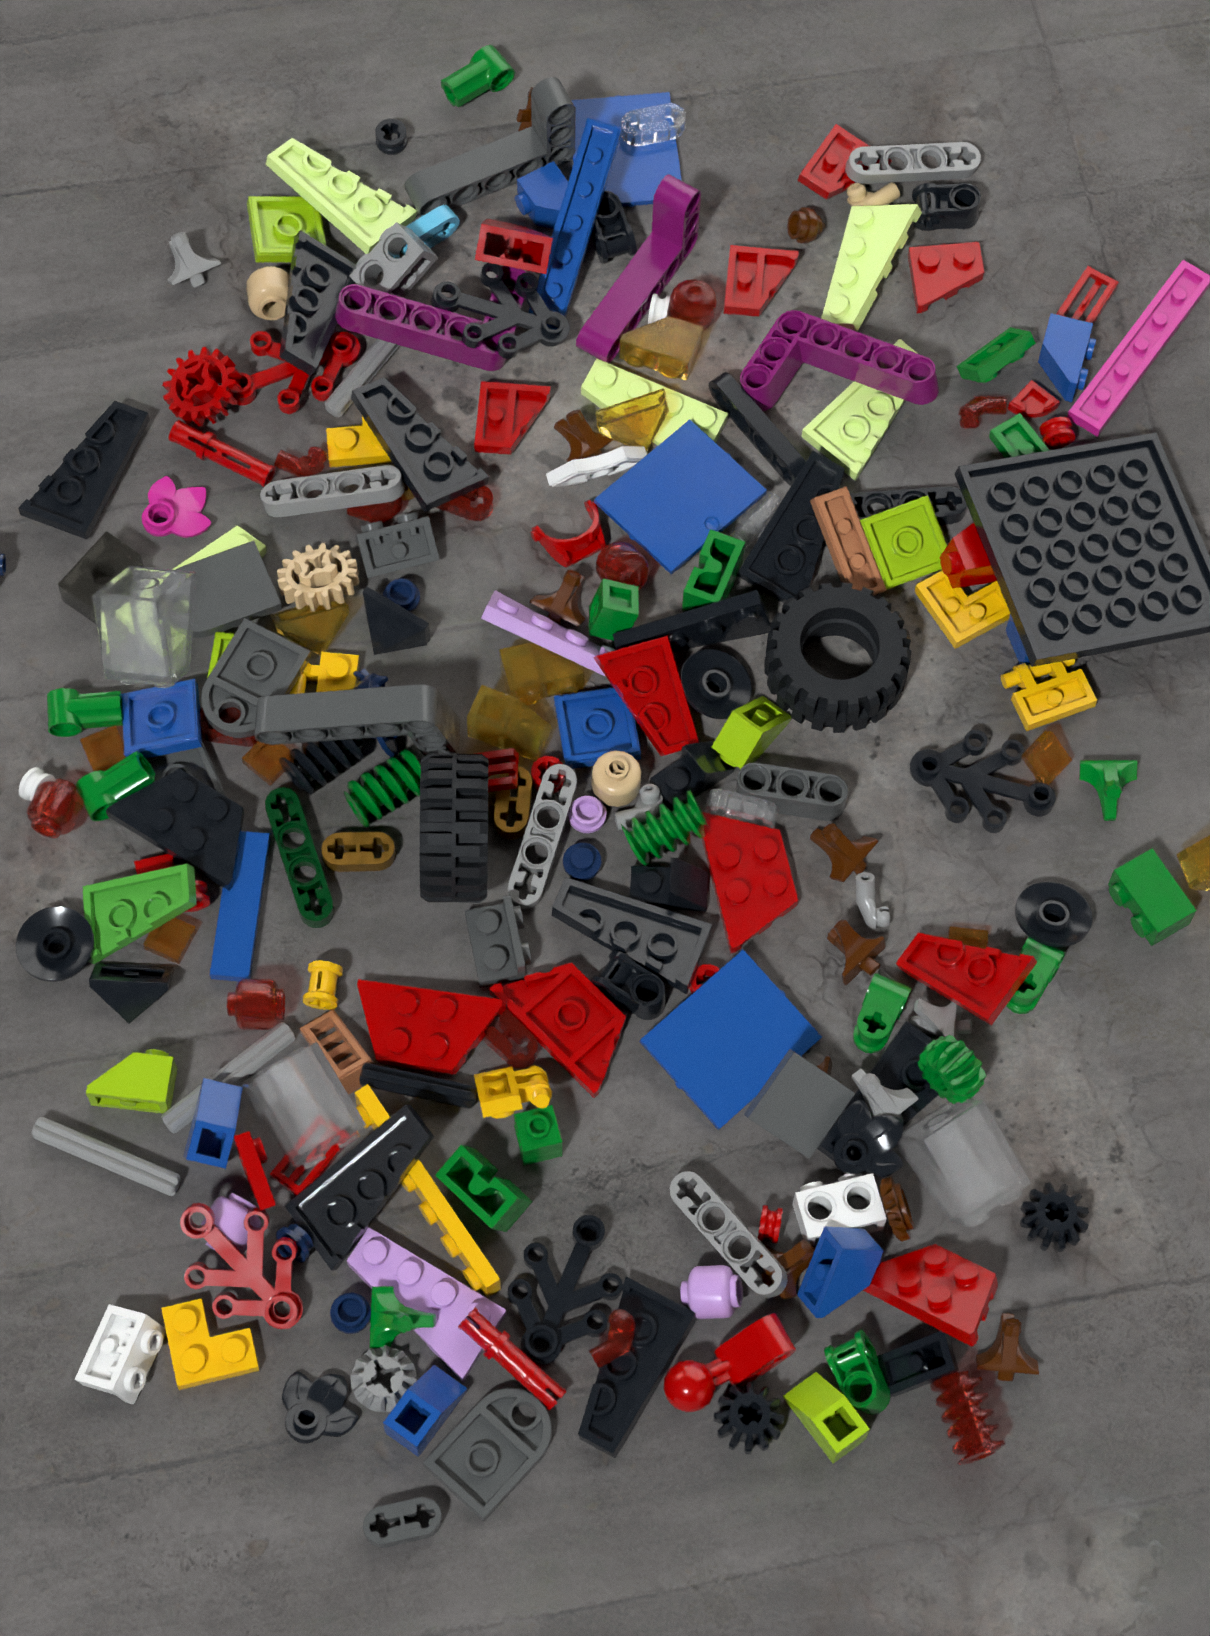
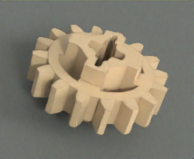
[277,543,359,612]

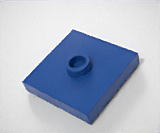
[122,679,202,759]
[554,688,641,769]

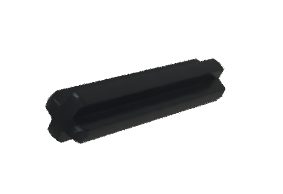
[359,1063,477,1109]

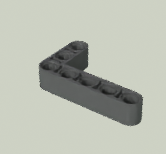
[404,77,576,217]
[254,685,460,756]

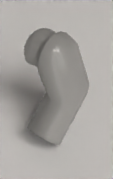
[856,872,890,929]

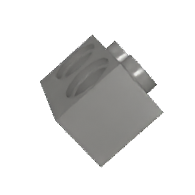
[350,222,439,298]

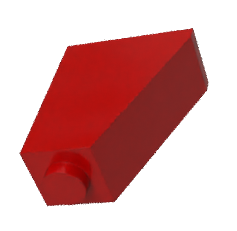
[475,218,553,274]
[940,523,997,589]

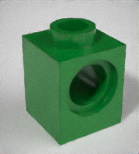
[589,579,639,641]
[513,1105,562,1166]

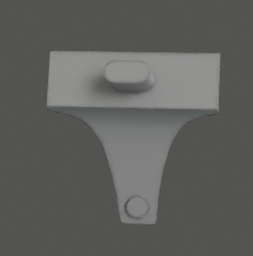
[167,232,221,288]
[910,998,972,1041]
[852,1069,919,1120]

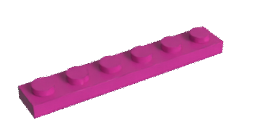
[1067,260,1210,437]

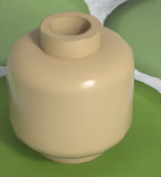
[246,267,289,320]
[592,750,642,807]

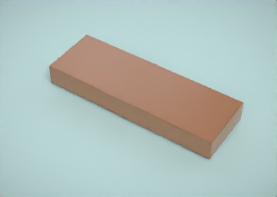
[810,486,887,596]

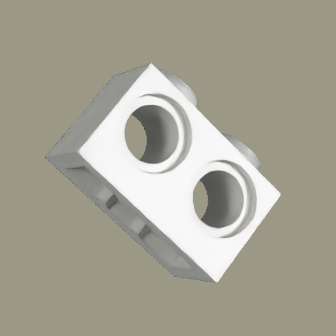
[793,1173,887,1246]

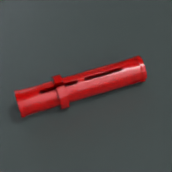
[169,420,276,487]
[458,1307,567,1410]

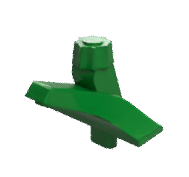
[1079,760,1138,821]
[369,1286,436,1348]

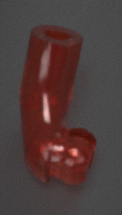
[958,396,1007,429]
[274,446,327,477]
[347,497,403,523]
[589,1309,636,1368]

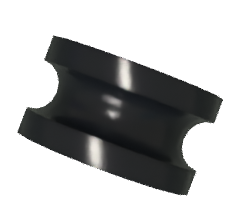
[375,119,407,155]

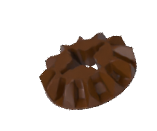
[880,1177,915,1242]

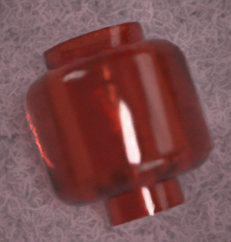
[669,279,717,333]
[596,541,649,590]
[27,778,84,838]
[227,979,286,1030]

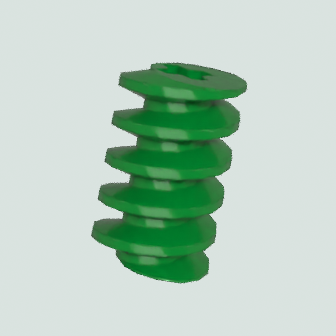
[344,749,421,827]
[621,790,708,866]

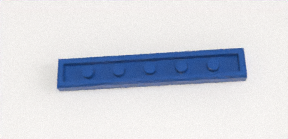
[528,118,623,330]

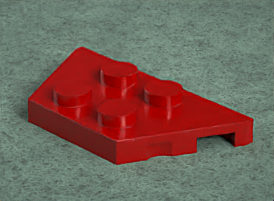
[702,812,798,954]
[489,963,626,1098]
[357,979,506,1075]
[863,1244,998,1347]

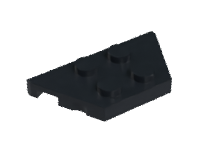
[106,769,244,891]

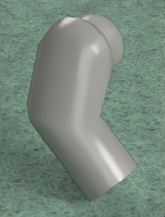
[614,784,663,831]

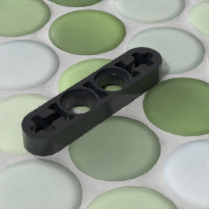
[708,372,806,486]
[849,486,967,525]

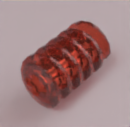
[930,1371,1006,1465]

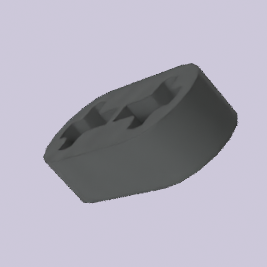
[363,1497,442,1548]

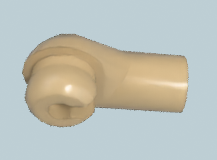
[847,182,900,206]

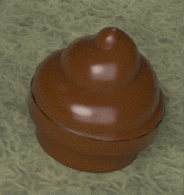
[787,207,826,244]

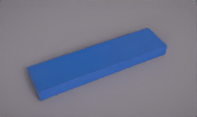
[210,831,270,983]

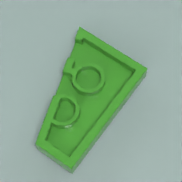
[83,864,197,964]

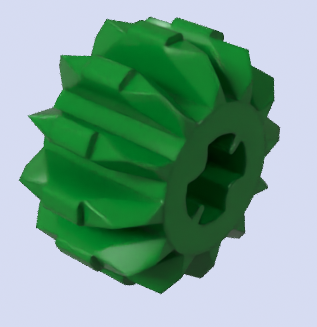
[918,1035,986,1104]

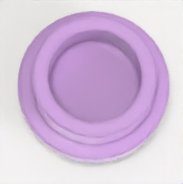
[568,796,606,833]

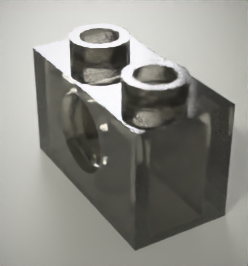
[58,531,145,625]

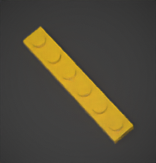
[353,1084,501,1298]

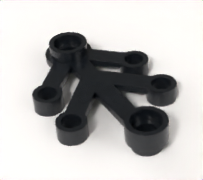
[431,263,570,359]
[909,730,1056,833]
[508,1215,623,1365]

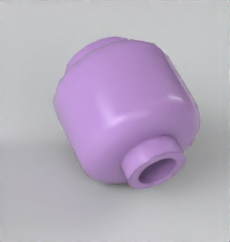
[201,1193,261,1253]
[681,1265,743,1319]

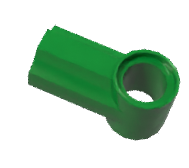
[441,45,515,108]
[47,688,123,737]
[75,751,156,822]

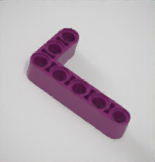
[576,174,701,363]
[335,266,528,371]
[740,310,939,411]

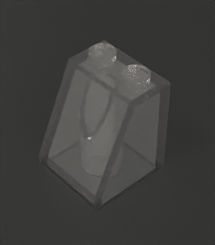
[92,566,197,688]
[238,1042,366,1170]
[896,1099,1031,1228]

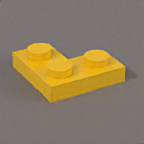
[326,416,392,467]
[914,571,1010,649]
[161,1298,260,1390]

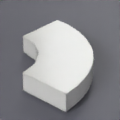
[546,446,647,487]

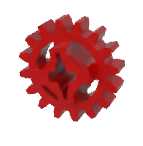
[162,347,242,427]

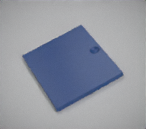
[571,92,682,207]
[594,419,767,575]
[639,950,822,1130]

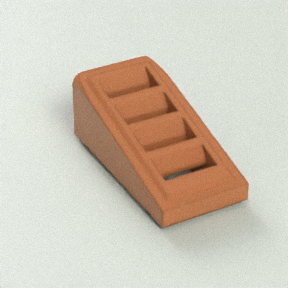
[299,1009,373,1096]

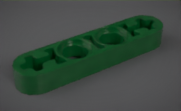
[265,787,334,928]

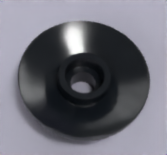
[680,649,752,719]
[1015,882,1093,947]
[16,906,94,982]

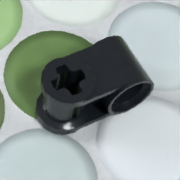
[912,183,981,231]
[592,191,637,264]
[590,950,665,1020]

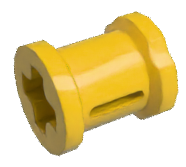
[302,960,343,1010]

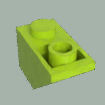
[783,1372,870,1464]

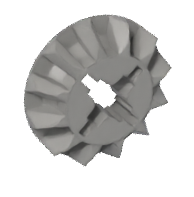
[350,1345,417,1412]

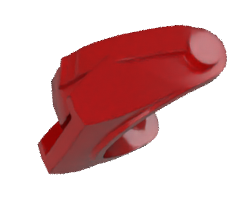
[530,500,606,568]

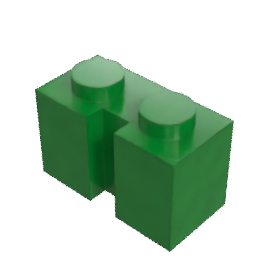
[682,529,745,612]
[1108,848,1197,946]
[435,1145,533,1232]

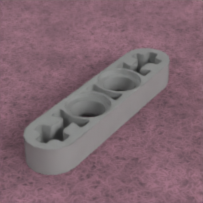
[845,142,981,184]
[260,465,405,517]
[508,764,577,909]
[670,1171,788,1298]

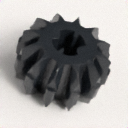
[1020,1182,1089,1252]
[714,1382,785,1454]

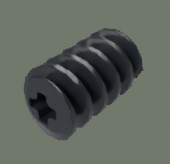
[279,738,364,795]

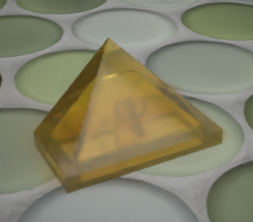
[595,388,669,452]
[270,599,350,656]

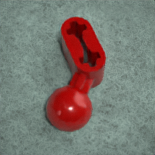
[663,1313,796,1413]

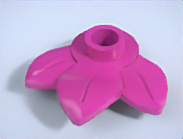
[142,476,211,538]

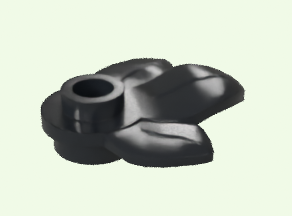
[832,1100,903,1178]
[282,1371,359,1444]

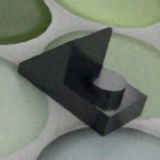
[650,741,734,811]
[630,858,708,911]
[877,1331,959,1397]

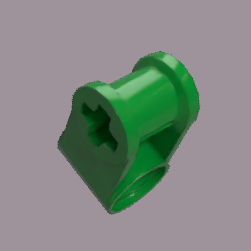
[1006,937,1066,1014]
[853,973,912,1054]
[824,1330,891,1415]

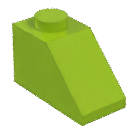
[711,696,792,769]
[86,1049,178,1114]

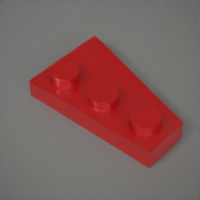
[593,636,699,757]
[895,932,1037,1026]

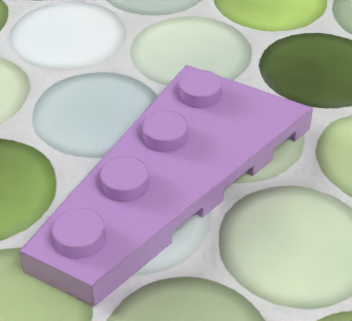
[481,590,616,677]
[347,1227,507,1382]

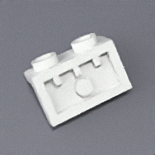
[75,1304,166,1404]

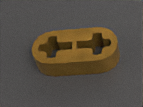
[494,766,532,840]
[321,832,396,872]

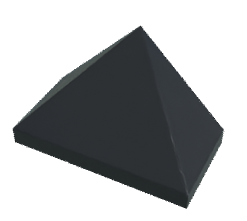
[363,587,430,655]
[89,963,174,1024]

